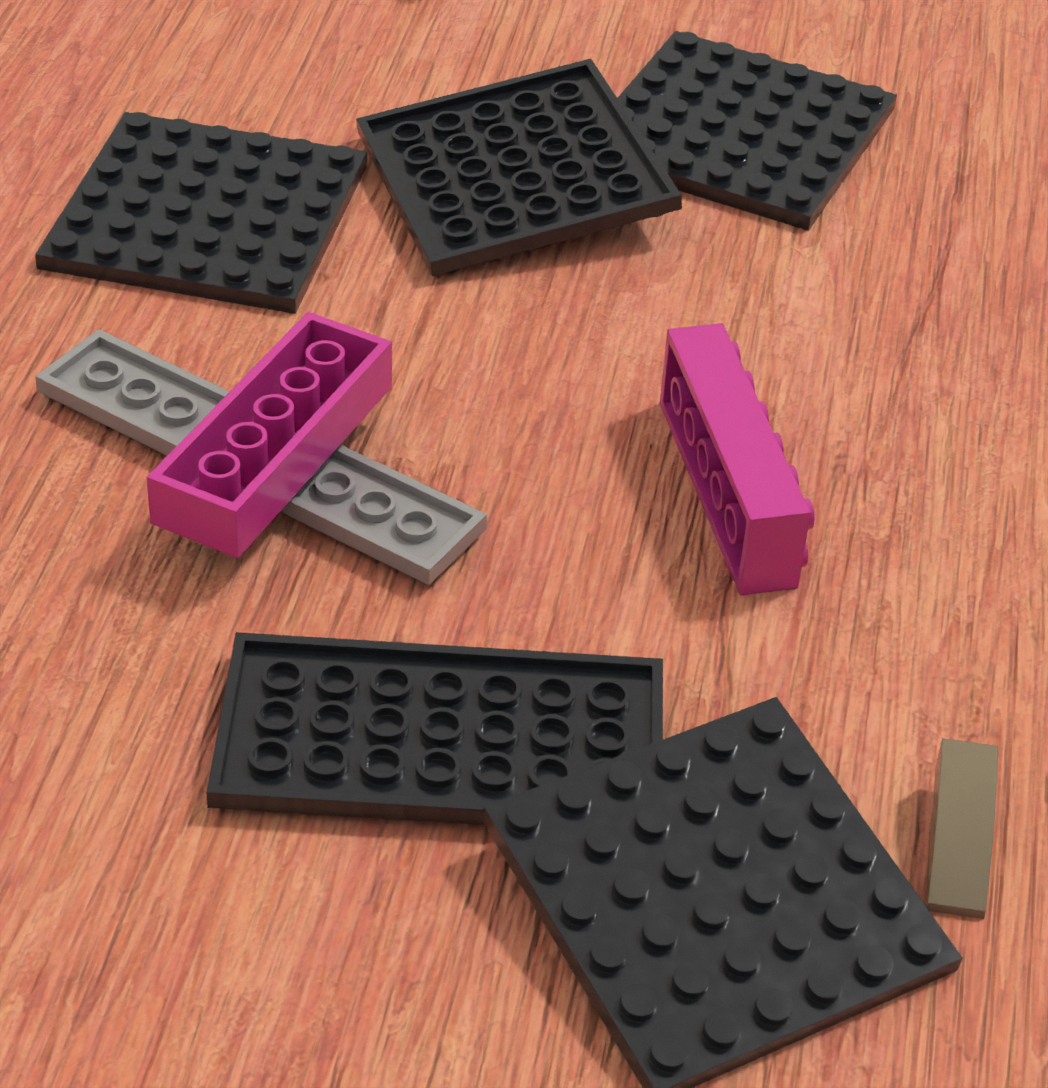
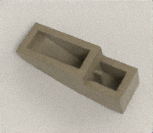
[926,738,998,919]

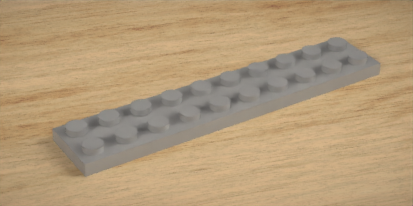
[35,329,487,585]

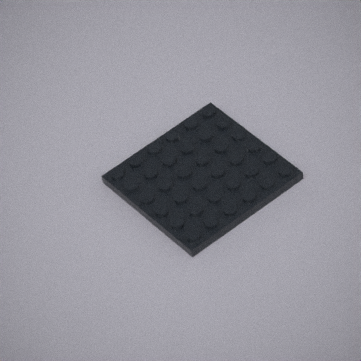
[618,31,897,231]
[356,59,682,276]
[35,112,367,314]
[482,697,963,1088]

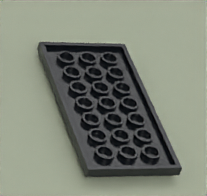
[206,632,663,825]

